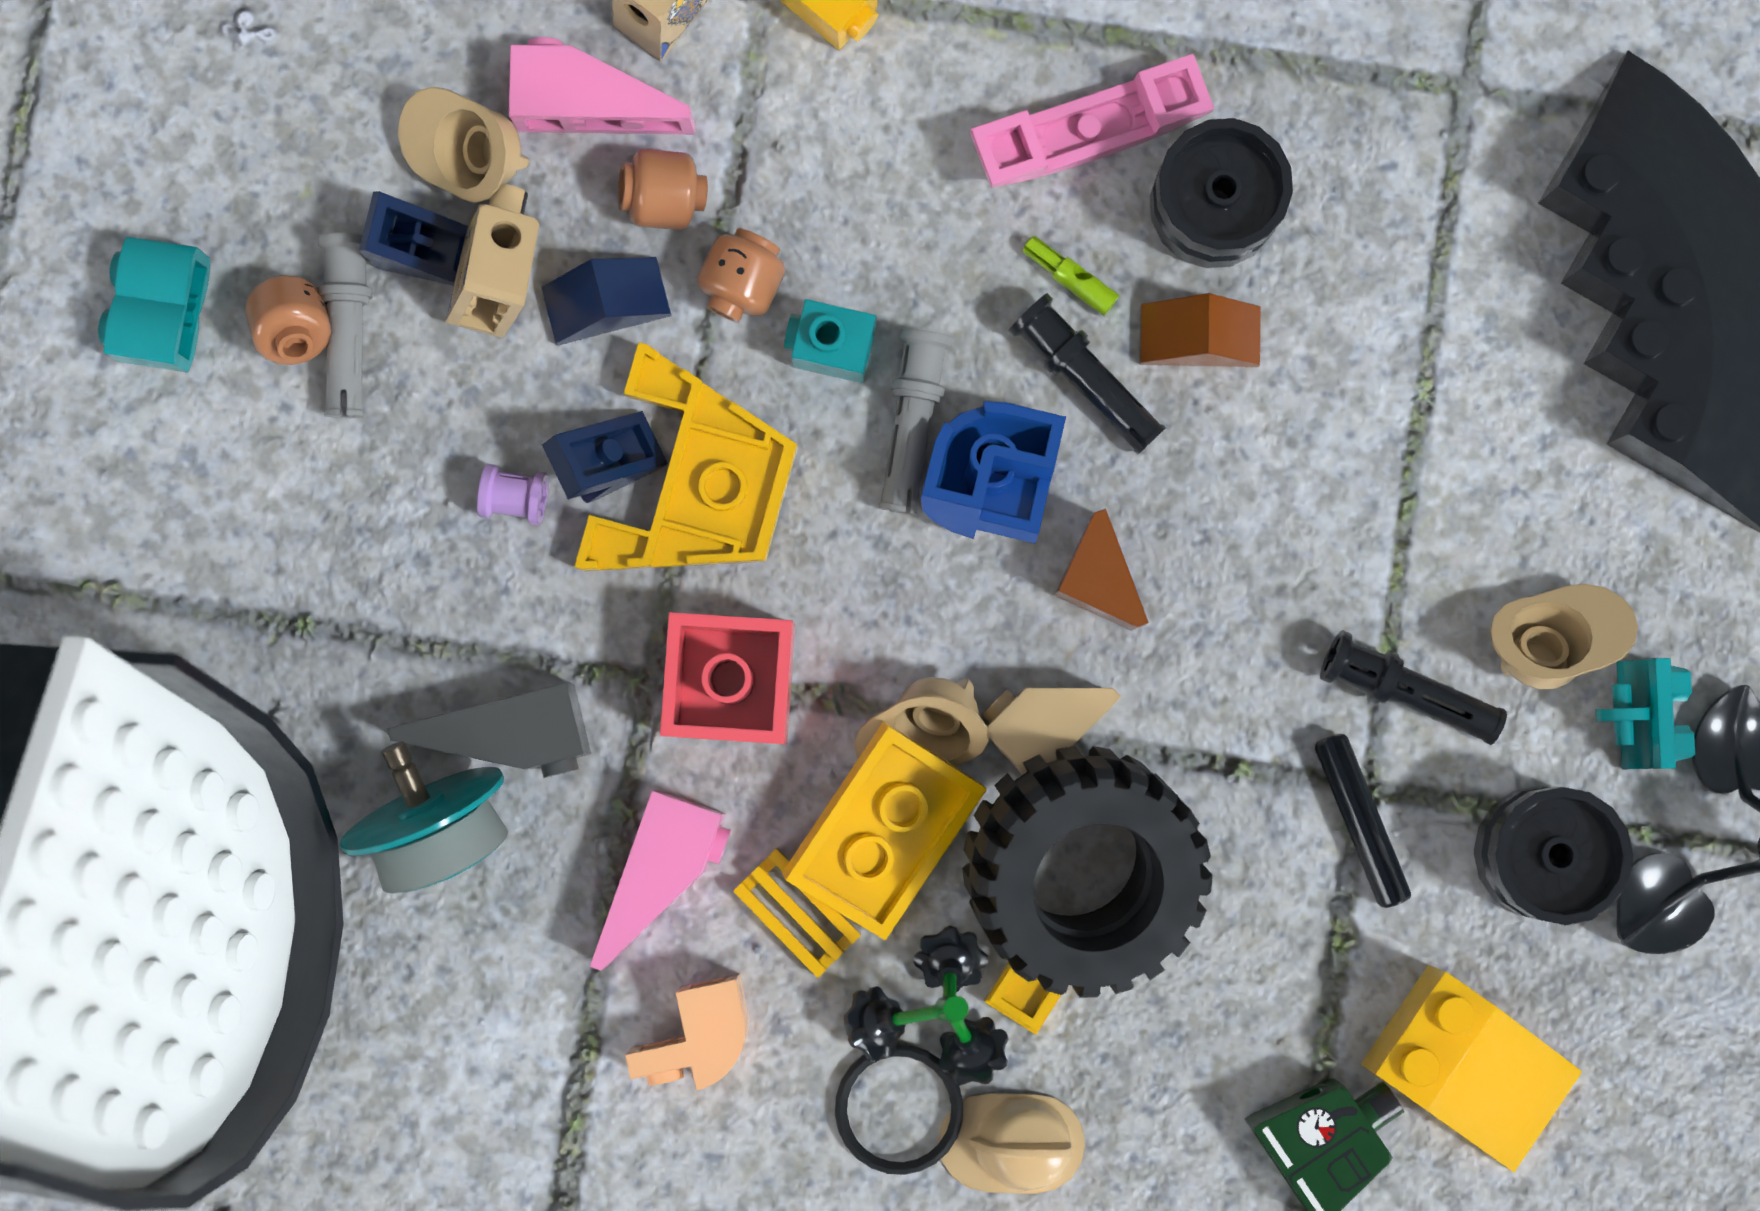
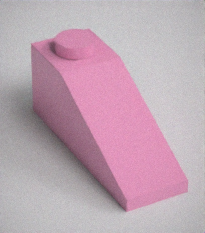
[509,37,695,135]
[590,790,731,971]

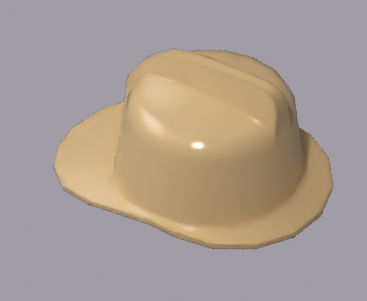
[398,87,530,203]
[1490,584,1638,690]
[854,677,989,766]
[938,1093,1085,1194]

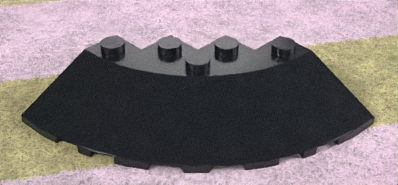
[1538,50,1760,532]

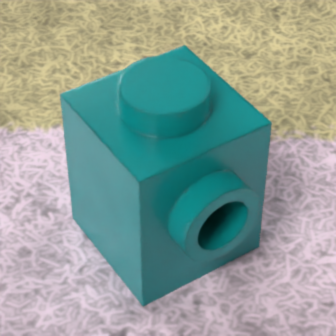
[784,299,877,384]

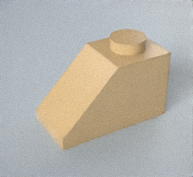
[982,688,1122,774]

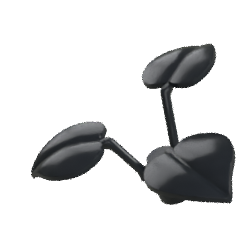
[1617,685,1760,954]

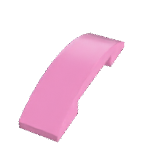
[970,54,1214,188]

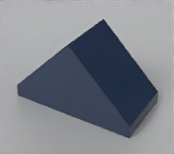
[359,191,469,286]
[541,257,672,346]

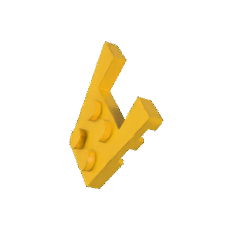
[574,342,798,572]

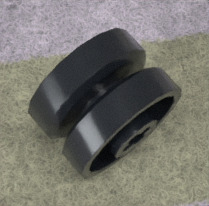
[1149,118,1293,268]
[1473,786,1634,925]

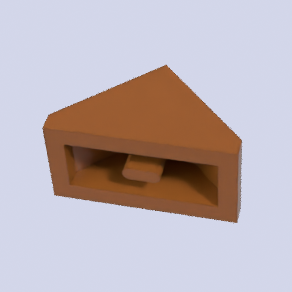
[1139,293,1261,367]
[1054,509,1149,631]

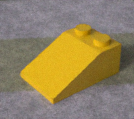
[1360,965,1582,1172]

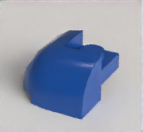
[920,401,1066,544]

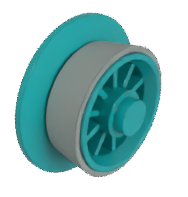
[340,741,508,893]

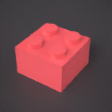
[660,612,796,745]

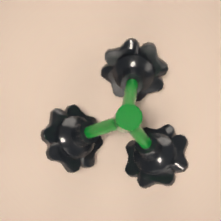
[843,925,1009,1086]

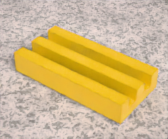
[733,848,861,978]

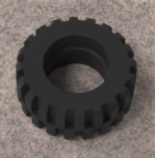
[962,746,1213,998]

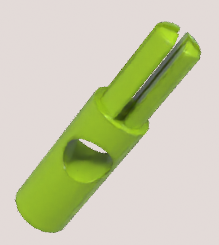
[1023,236,1120,317]

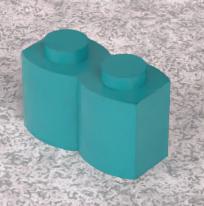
[98,237,210,373]

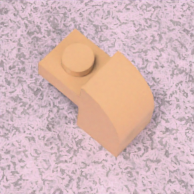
[625,974,749,1091]

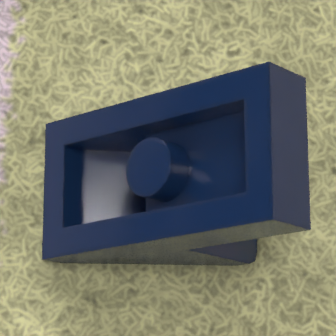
[542,411,668,503]

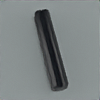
[1315,734,1411,908]

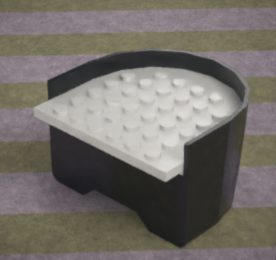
[0,636,344,1211]

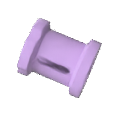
[477,464,549,526]

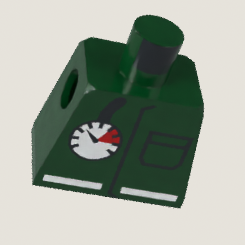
[1244,1078,1404,1211]

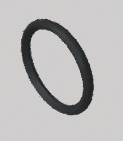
[835,1044,963,1175]

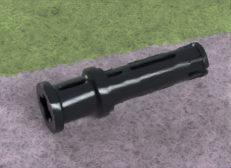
[1008,293,1166,455]
[1320,630,1507,745]

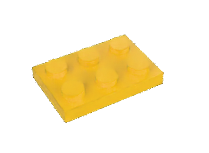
[782,721,987,940]

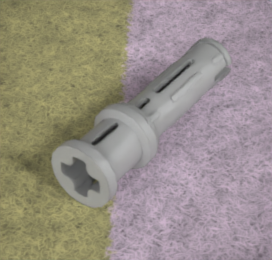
[317,233,373,418]
[879,329,953,515]

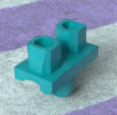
[1595,658,1695,770]

